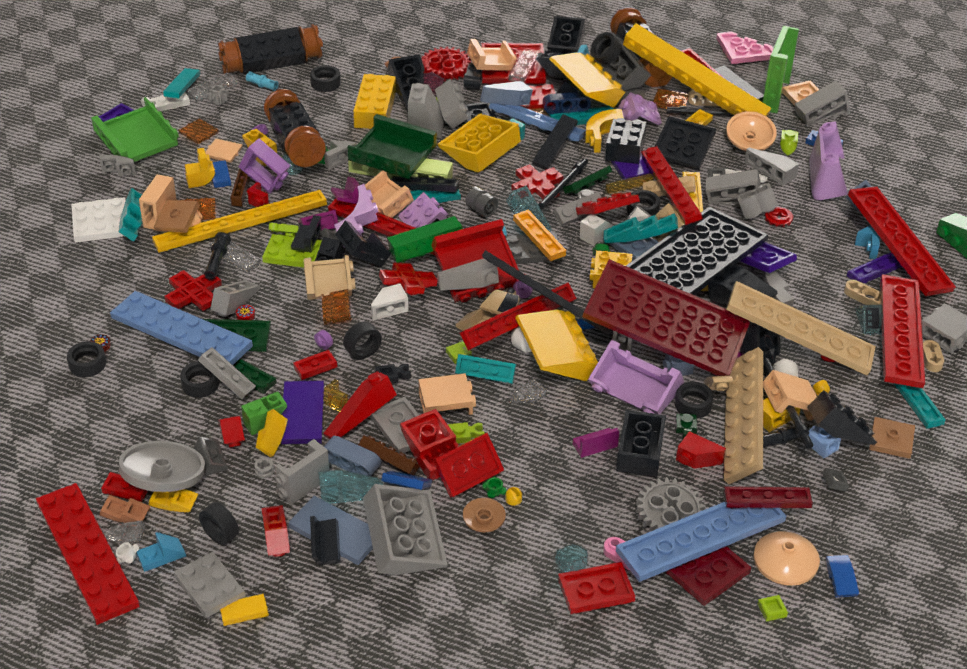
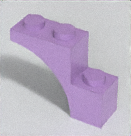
[334,184,379,248]

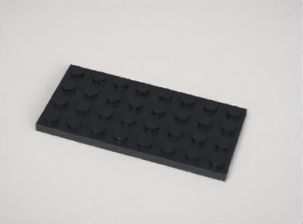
[626,206,768,295]

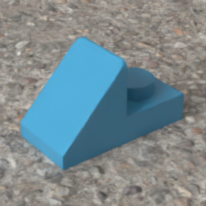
[855,225,880,259]
[136,532,186,572]

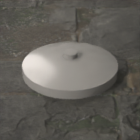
[119,441,205,492]

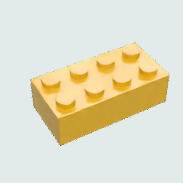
[353,74,396,129]

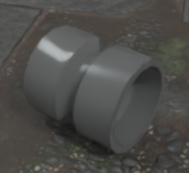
[465,186,499,218]

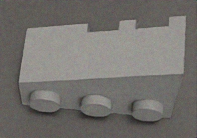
[795,81,850,126]
[706,169,761,206]

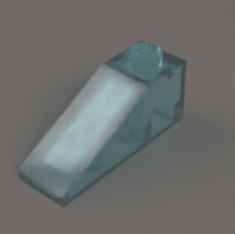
[506,185,552,232]
[319,470,383,504]

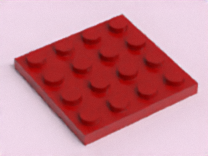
[481,43,546,85]

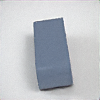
[324,436,381,479]

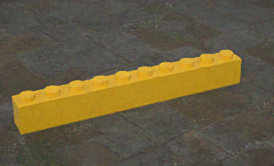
[623,23,771,117]

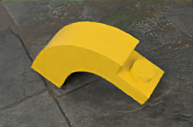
[585,109,624,153]

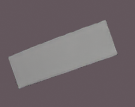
[762,271,794,307]

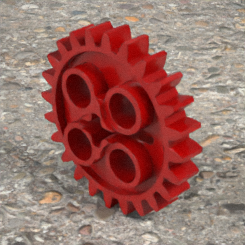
[422,46,472,81]

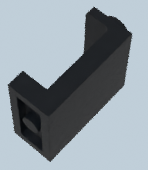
[335,220,391,267]

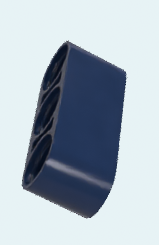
[542,92,591,114]

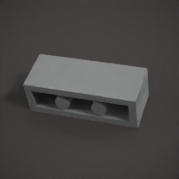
[435,79,469,129]

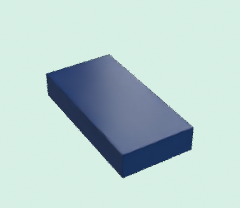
[212,160,231,188]

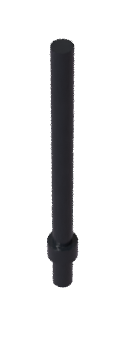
[666,106,734,116]
[538,158,588,209]
[763,358,813,449]

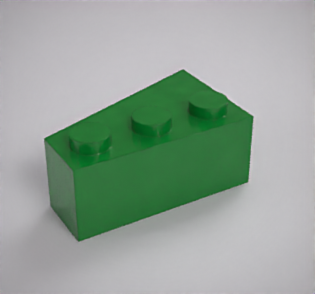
[936,213,967,258]

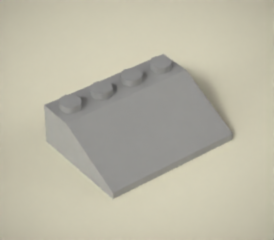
[363,484,448,575]

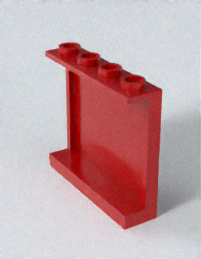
[432,219,519,303]

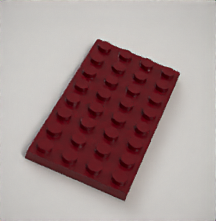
[582,259,750,376]

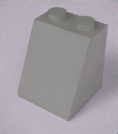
[408,83,445,138]

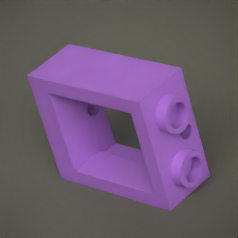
[239,139,291,194]

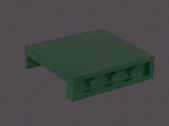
[347,114,437,179]

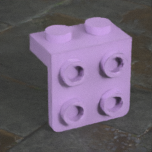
[619,92,662,125]
[399,192,448,228]

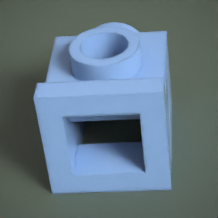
[809,425,841,458]

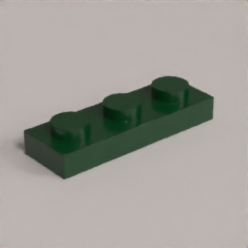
[563,165,613,194]

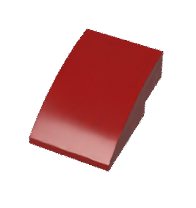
[400,409,459,481]

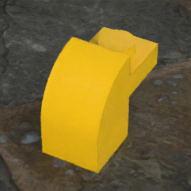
[184,148,215,188]

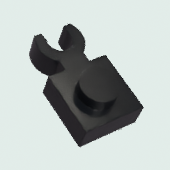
[375,364,411,384]

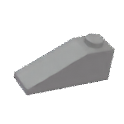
[745,148,799,186]
[437,259,499,290]
[210,280,260,317]

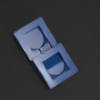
[826,555,859,598]

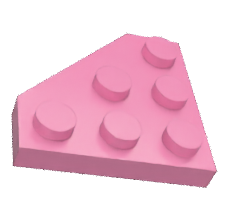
[716,32,773,64]

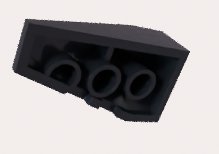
[536,50,573,80]
[387,54,424,113]
[741,322,780,391]

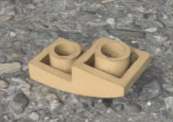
[704,376,733,391]

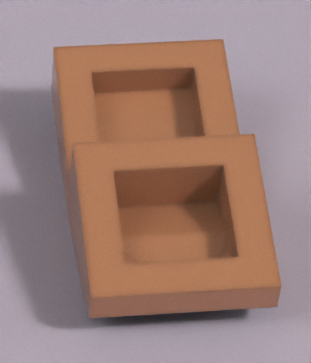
[100,495,150,524]

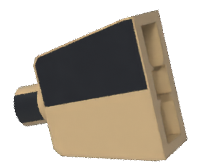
[480,288,520,320]

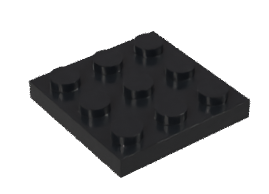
[655,116,716,171]

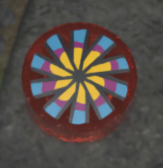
[90,334,111,352]

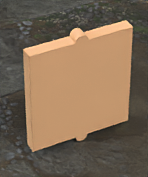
[205,139,243,163]

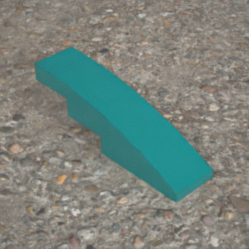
[118,188,142,242]
[604,213,678,243]

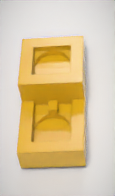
[256,409,288,457]
[149,489,198,512]

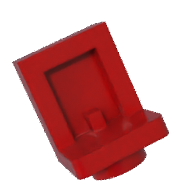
[247,182,269,207]

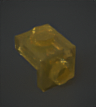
[323,379,348,411]

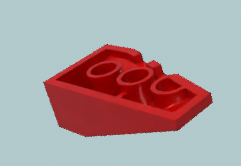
[323,372,397,439]

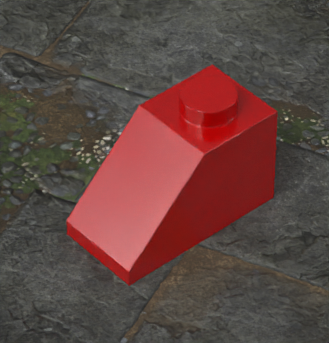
[218,416,245,447]
[676,431,726,469]

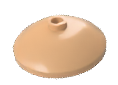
[726,112,777,151]
[753,531,820,585]

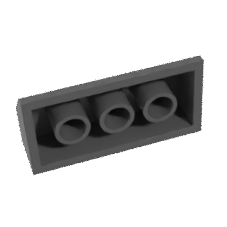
[594,33,651,90]

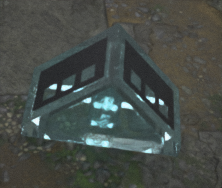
[855,305,882,334]

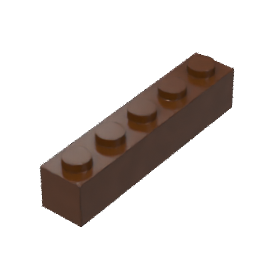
[230,168,251,206]
[358,435,420,475]

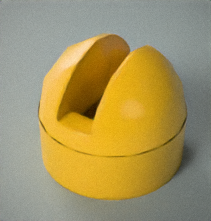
[812,380,830,396]
[505,487,522,506]

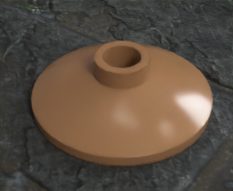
[463,498,506,532]

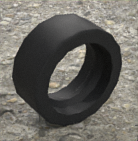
[590,32,622,64]
[310,65,341,92]
[626,190,660,216]
[343,321,382,360]
[67,341,106,377]
[180,361,219,398]
[675,381,714,418]
[199,502,239,545]

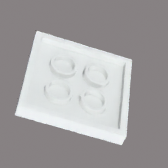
[72,197,126,242]

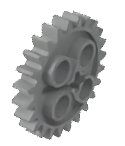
[636,478,705,532]

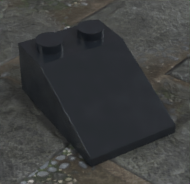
[547,16,585,52]

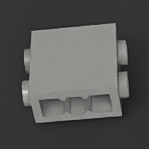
[921,303,967,354]

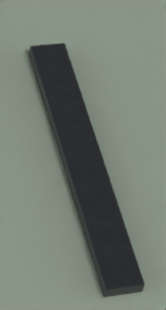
[482,250,613,337]

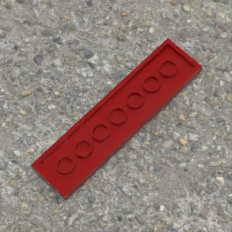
[847,186,956,296]
[880,274,925,388]
[35,483,140,625]

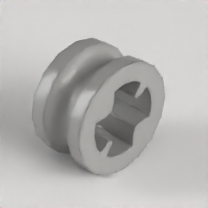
[254,457,274,478]

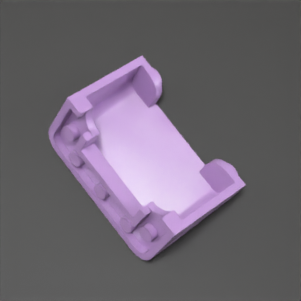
[809,121,848,200]
[588,340,684,415]

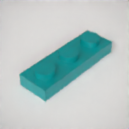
[455,354,517,383]

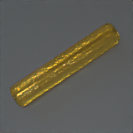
[605,174,654,194]

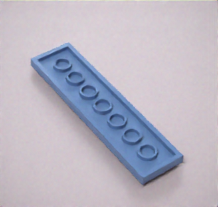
[110,291,253,365]
[616,502,786,582]

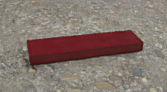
[723,486,813,508]

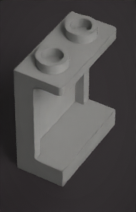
[275,439,330,505]

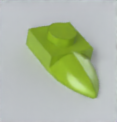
[780,130,799,156]

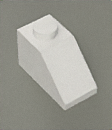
[580,214,614,246]
[371,284,408,320]

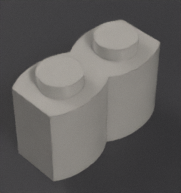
[736,183,778,219]

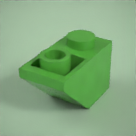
[241,392,287,435]

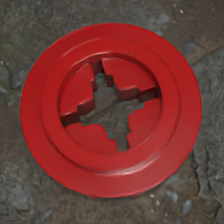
[765,207,793,228]

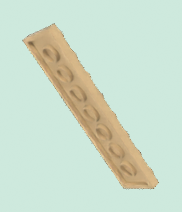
[726,281,876,375]
[724,347,763,484]

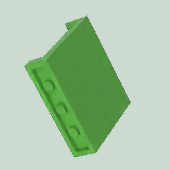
[763,26,799,113]
[91,97,179,162]

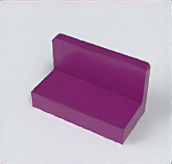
[331,177,360,204]
[298,210,339,231]
[572,427,620,458]

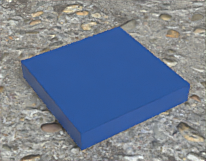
[381,471,433,490]

